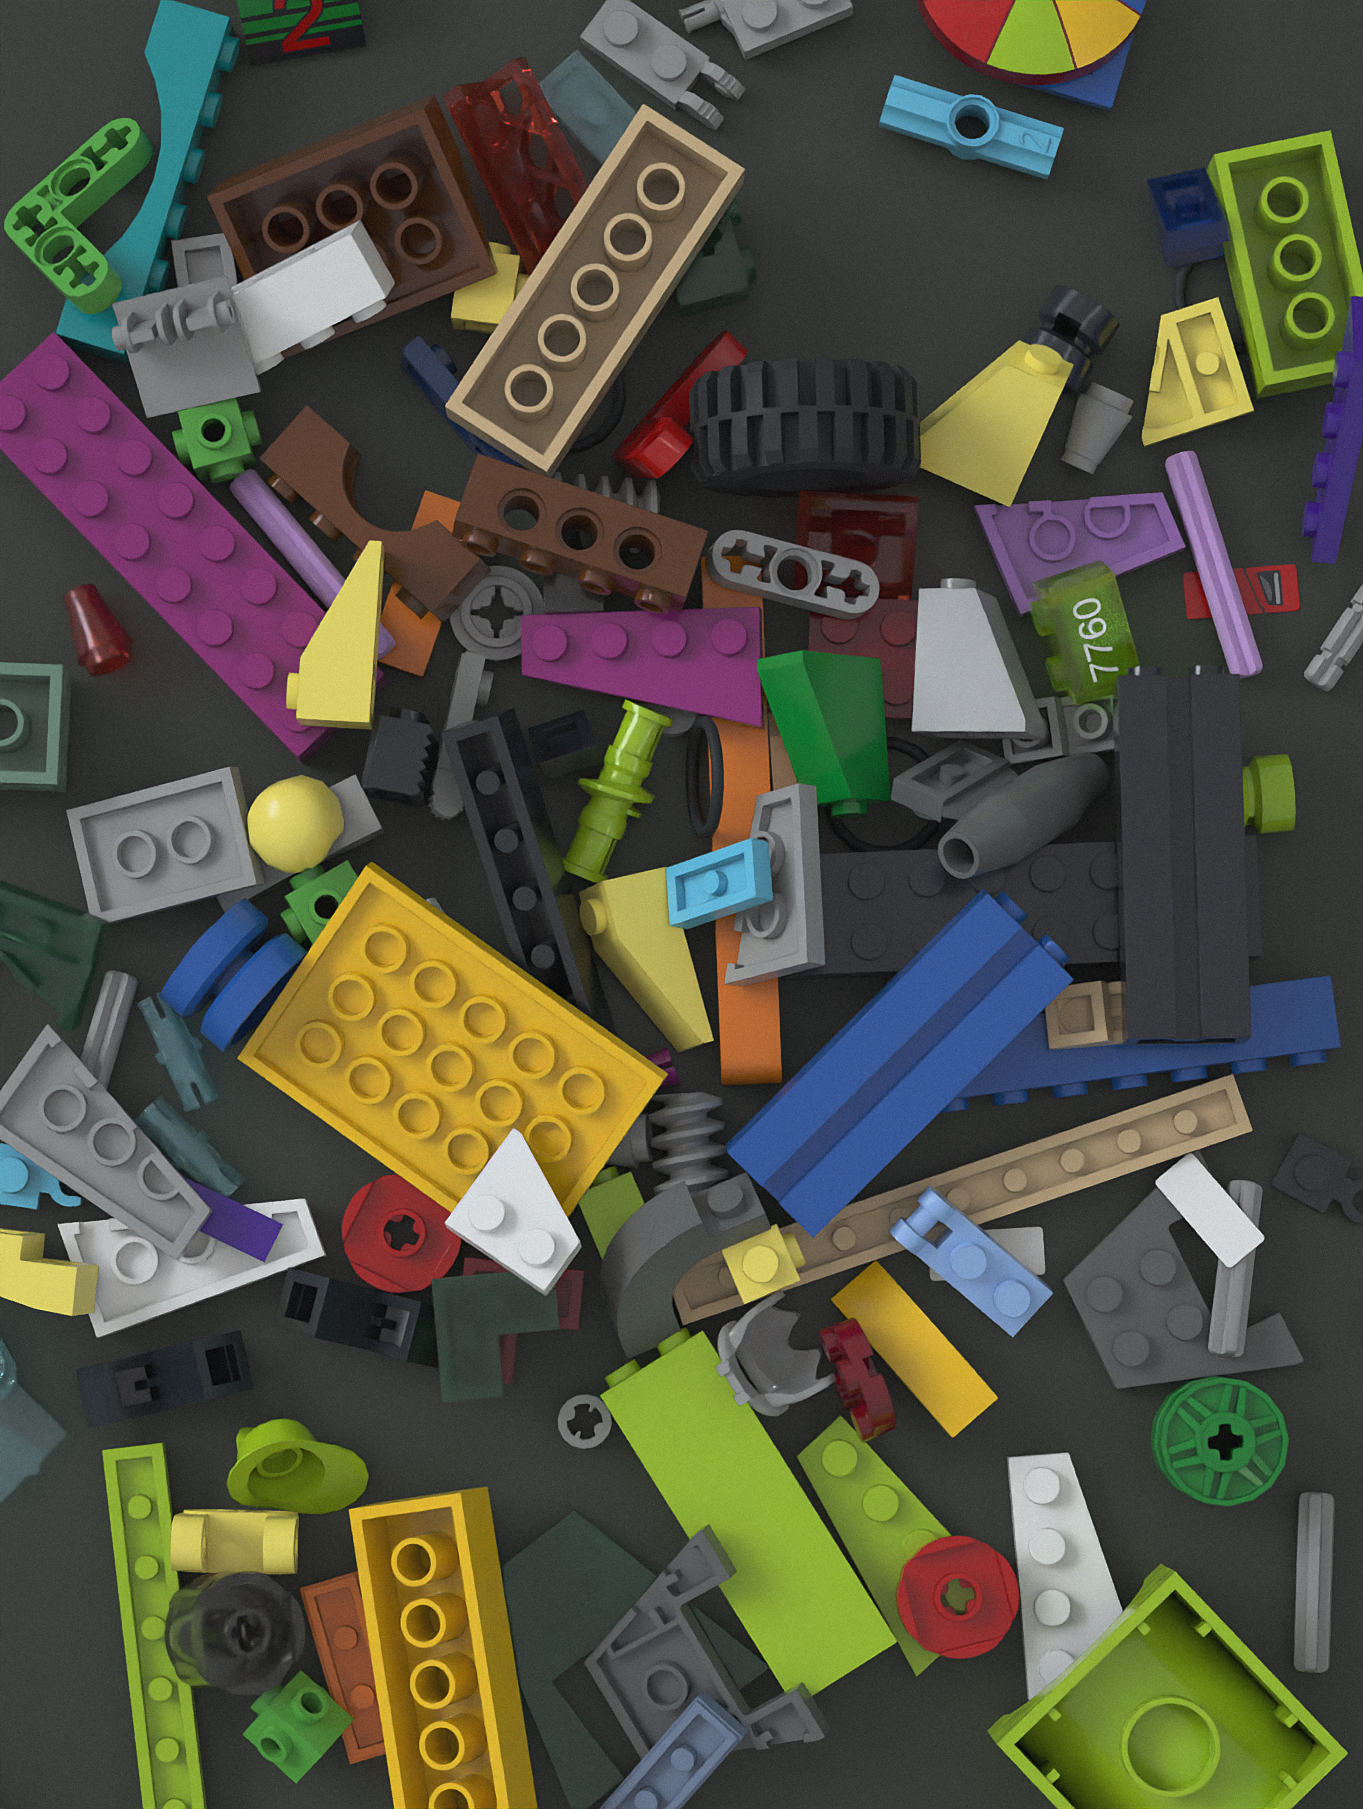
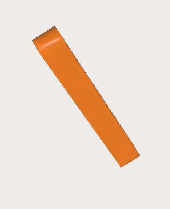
[701,555,782,1086]

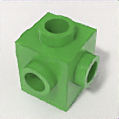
[172,398,262,483]
[280,860,358,946]
[243,1670,354,1784]

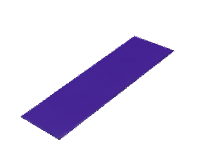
[183,1176,283,1262]

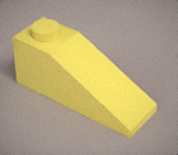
[286,540,385,730]
[579,867,714,1053]

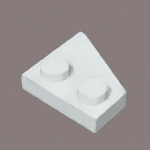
[445,1128,582,1296]

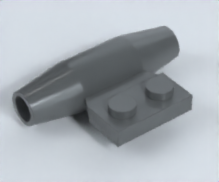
[891,739,1110,879]

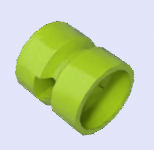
[1243,754,1296,834]

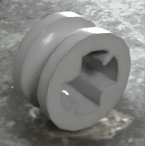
[558,1394,612,1449]

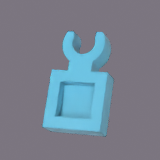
[0,1143,84,1210]

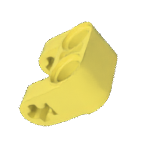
[170,1509,299,1574]

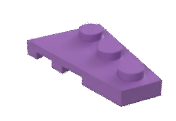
[973,492,1186,618]

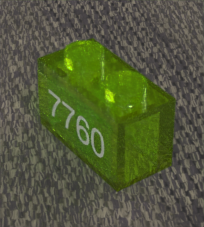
[1030,560,1140,706]

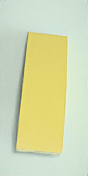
[0,1228,99,1316]

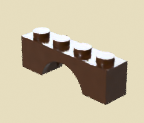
[259,405,491,623]

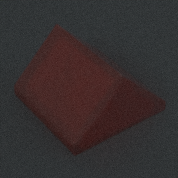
[793,491,919,600]

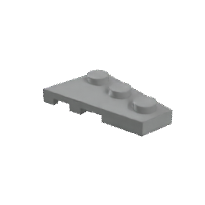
[724,783,825,987]

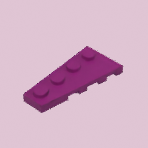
[521,607,764,729]

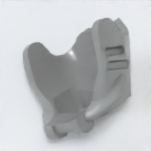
[714,1289,837,1416]

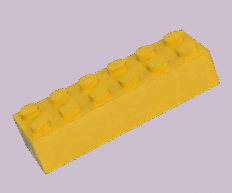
[349,1486,538,1809]

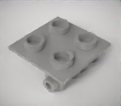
[112,276,261,418]

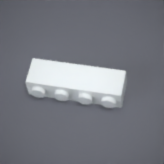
[231,220,395,375]

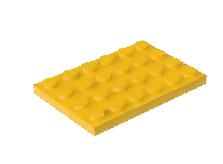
[237,862,668,1218]

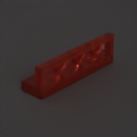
[442,57,589,276]

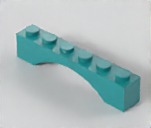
[56,0,240,365]

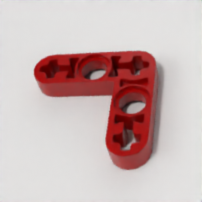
[612,330,748,478]

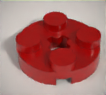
[342,1174,462,1293]
[896,1536,1019,1659]

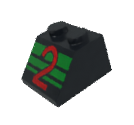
[237,0,367,67]

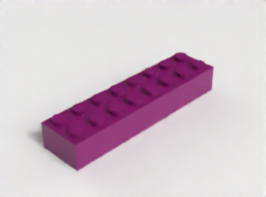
[0,332,389,765]

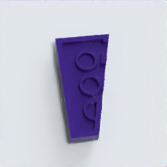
[1301,296,1363,564]

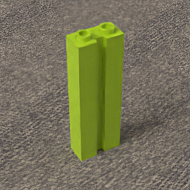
[600,1327,898,1696]

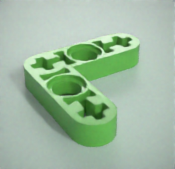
[4,118,153,314]

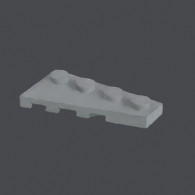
[0,1024,213,1261]

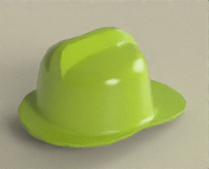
[227,1418,369,1514]

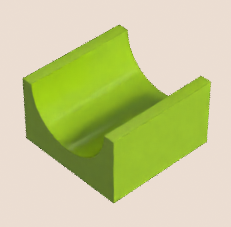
[987,1564,1348,1809]

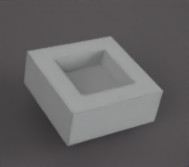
[171,233,239,287]

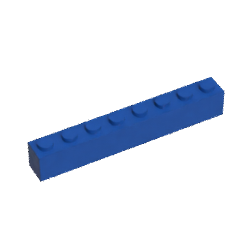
[939,975,1341,1114]

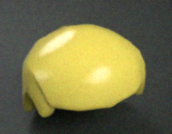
[247,775,344,874]

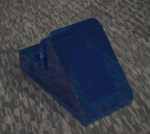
[1147,167,1229,267]

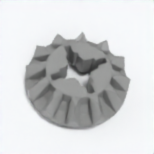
[450,566,545,662]

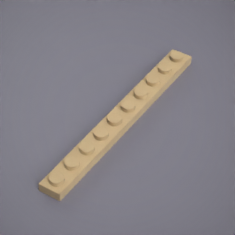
[673,1074,1253,1325]

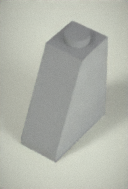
[912,578,1046,739]

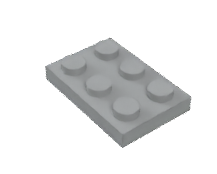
[66,767,265,927]

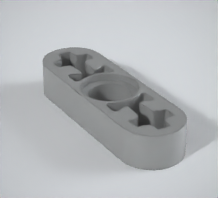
[706,530,879,620]

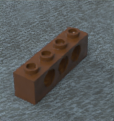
[452,454,708,614]

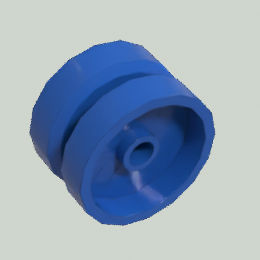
[159,898,308,1053]

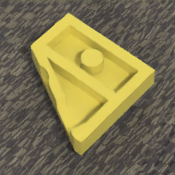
[1141,297,1254,447]

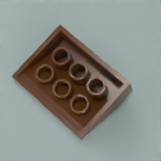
[207,94,498,358]

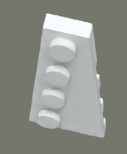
[58,1198,326,1338]
[1007,1452,1123,1700]

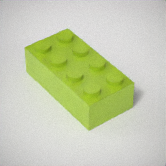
[1206,130,1363,399]

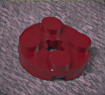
[818,1317,897,1443]

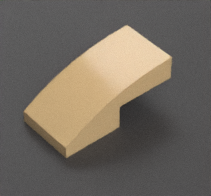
[1045,981,1123,1050]

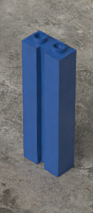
[726,888,1074,1238]

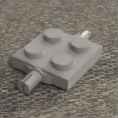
[679,0,853,60]

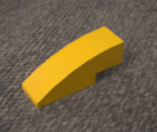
[830,1260,998,1438]

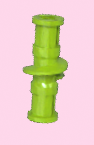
[562,699,674,883]

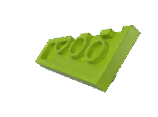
[796,1415,974,1677]

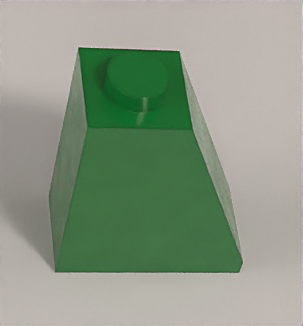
[757,650,891,818]

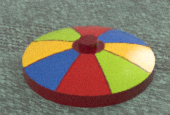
[916,0,1147,85]

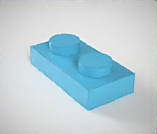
[666,838,773,929]

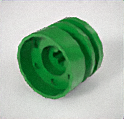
[1150,1376,1289,1507]

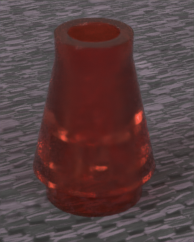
[63,584,133,677]

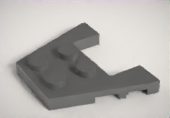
[1061,1150,1304,1389]
[584,1524,831,1759]

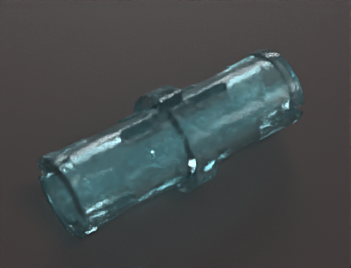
[136,992,221,1114]
[135,1095,246,1198]

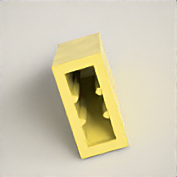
[920,340,1074,507]

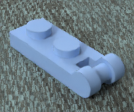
[889,1186,1053,1337]

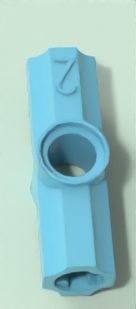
[879,75,1064,180]

